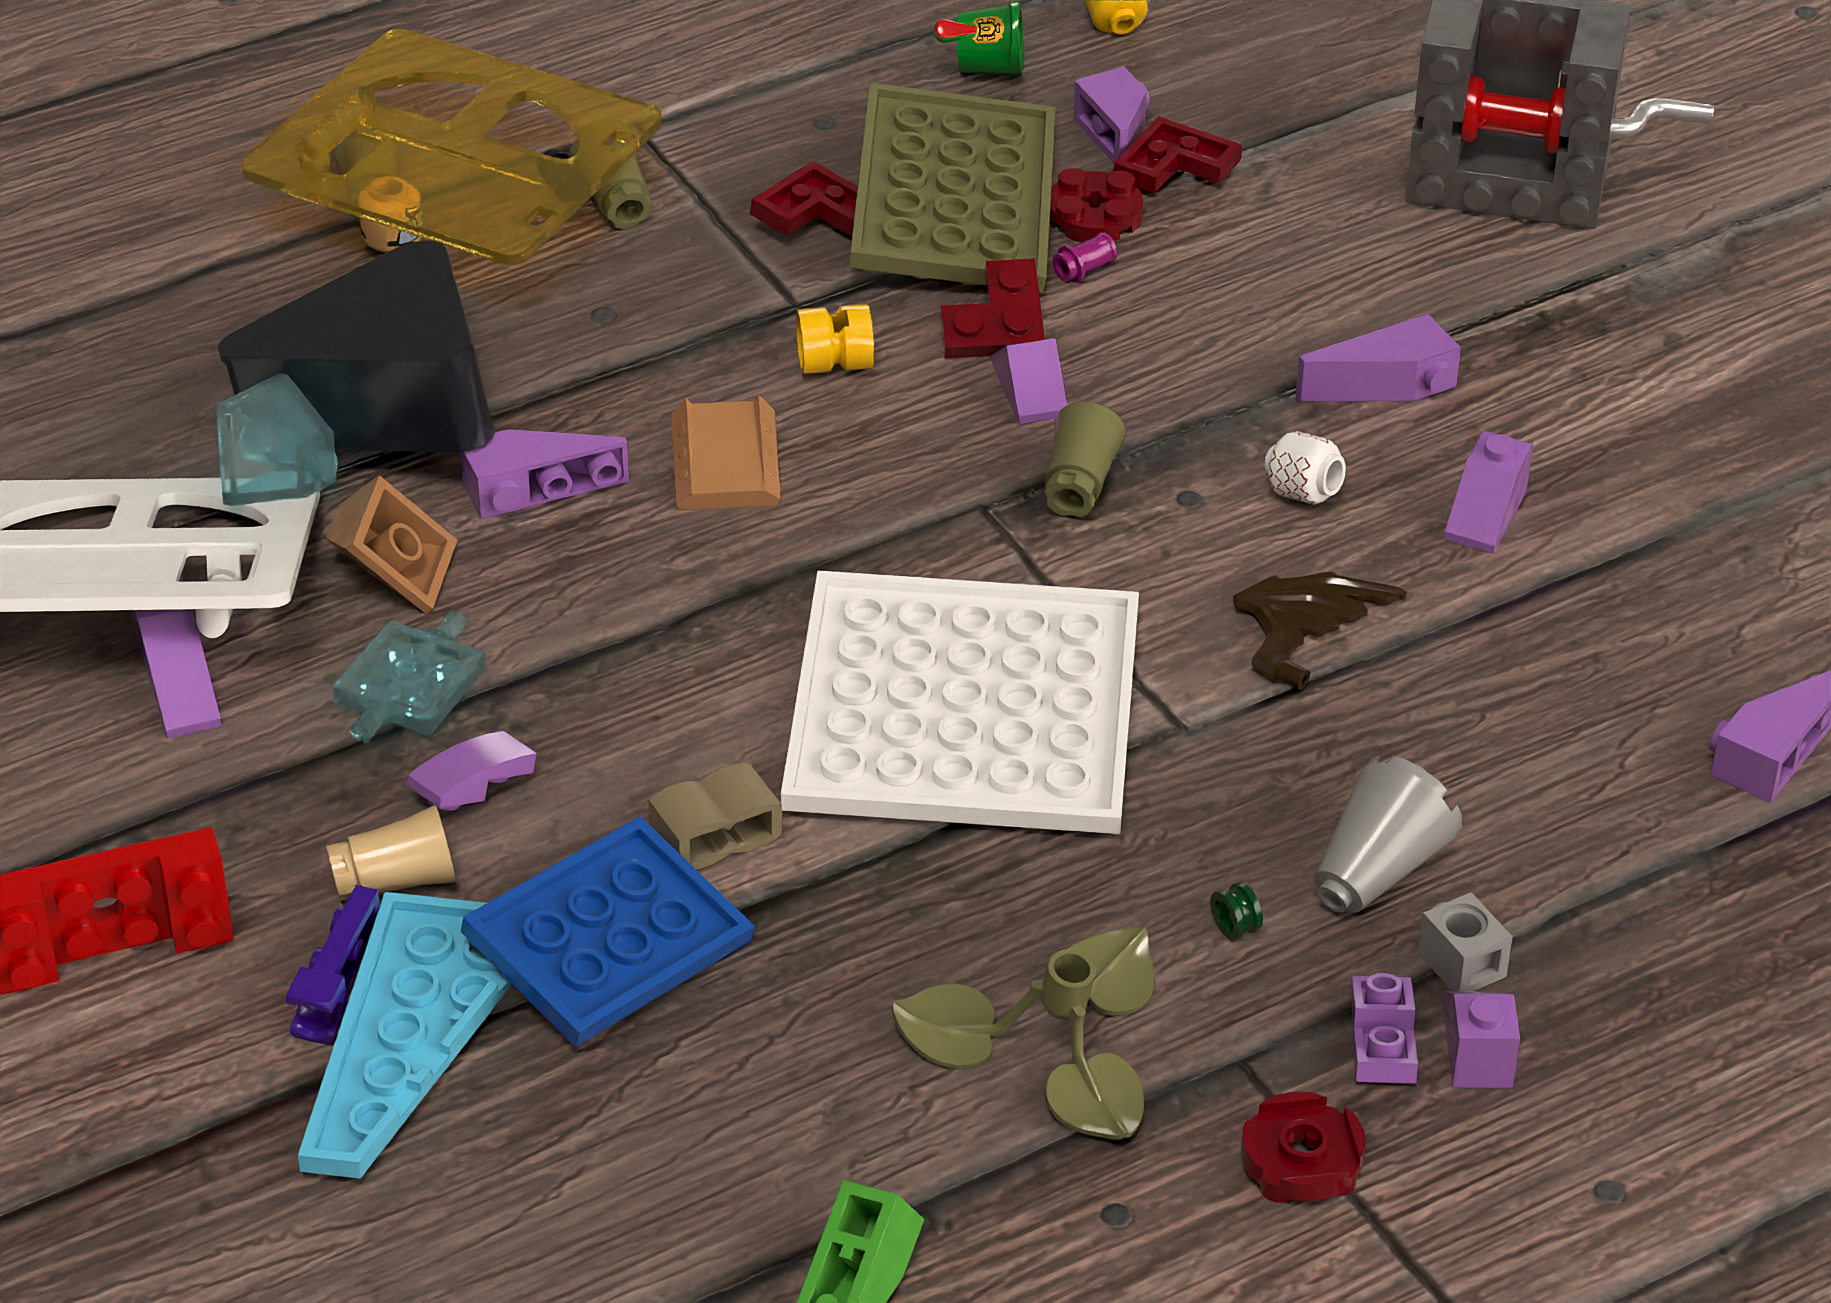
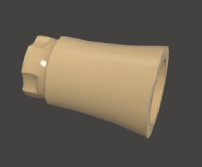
[326,805,456,901]

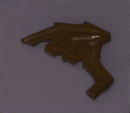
[1233,571,1407,690]

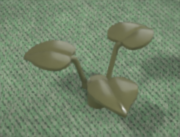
[892,927,1155,1140]

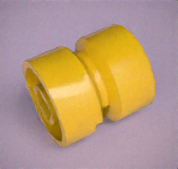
[796,304,874,374]

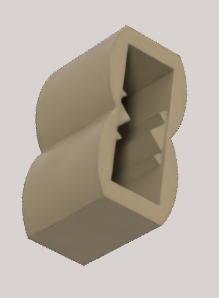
[648,763,782,870]

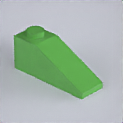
[797,1180,924,1303]

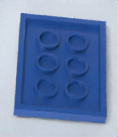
[461,816,755,1047]

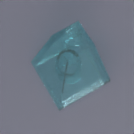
[216,373,338,506]

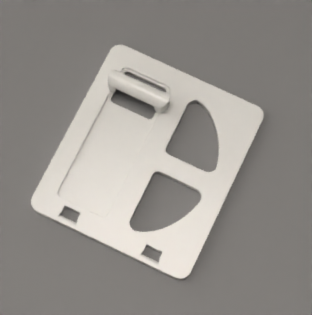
[0,477,320,638]

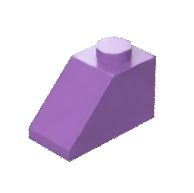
[1073,67,1150,163]
[1444,430,1533,554]
[1442,991,1520,1088]

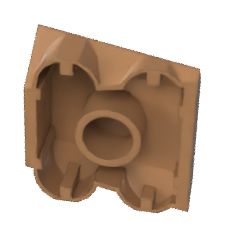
[671,394,781,510]

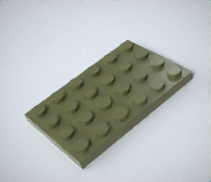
[849,82,1056,293]

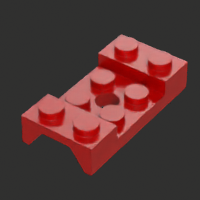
[0,827,234,995]

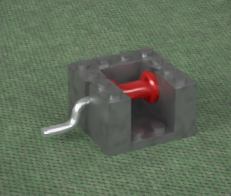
[1405,0,1715,229]

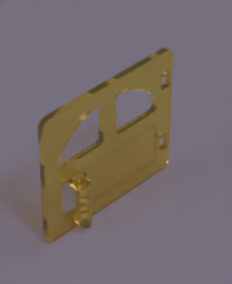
[241,29,662,265]

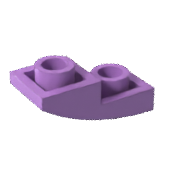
[406,731,537,810]
[1351,973,1418,1084]

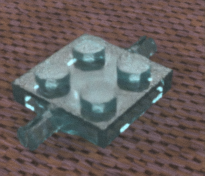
[333,610,486,743]

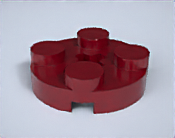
[1049,168,1143,242]
[1241,1091,1366,1203]

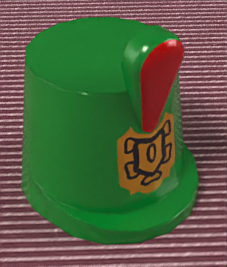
[933,1,1024,76]

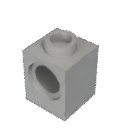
[1418,892,1513,991]

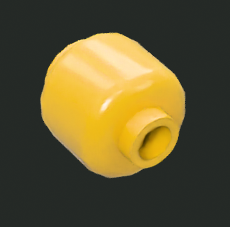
[1085,0,1148,34]

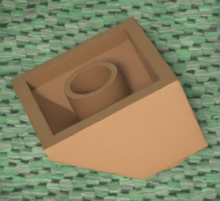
[326,475,457,614]

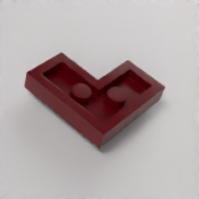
[1113,116,1242,193]
[750,161,858,236]
[940,258,1045,358]

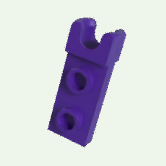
[286,885,380,1044]

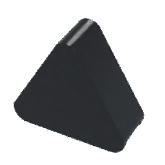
[218,241,494,453]

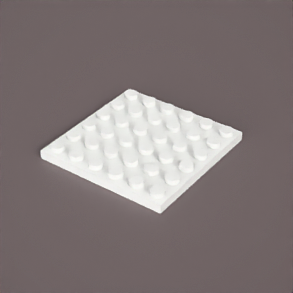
[781,571,1139,834]

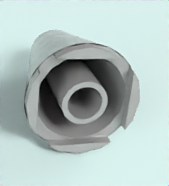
[1314,756,1462,913]

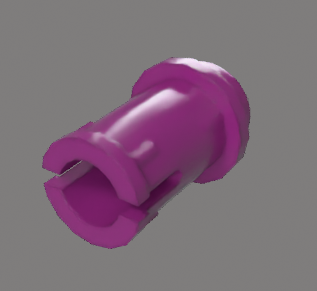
[1053,232,1117,282]

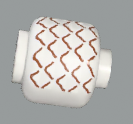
[1265,431,1346,505]

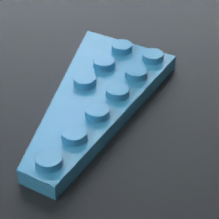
[298,892,512,1179]

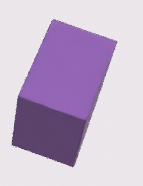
[992,338,1067,424]

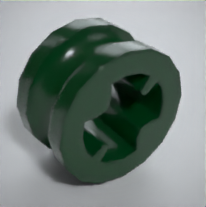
[1210,882,1263,940]

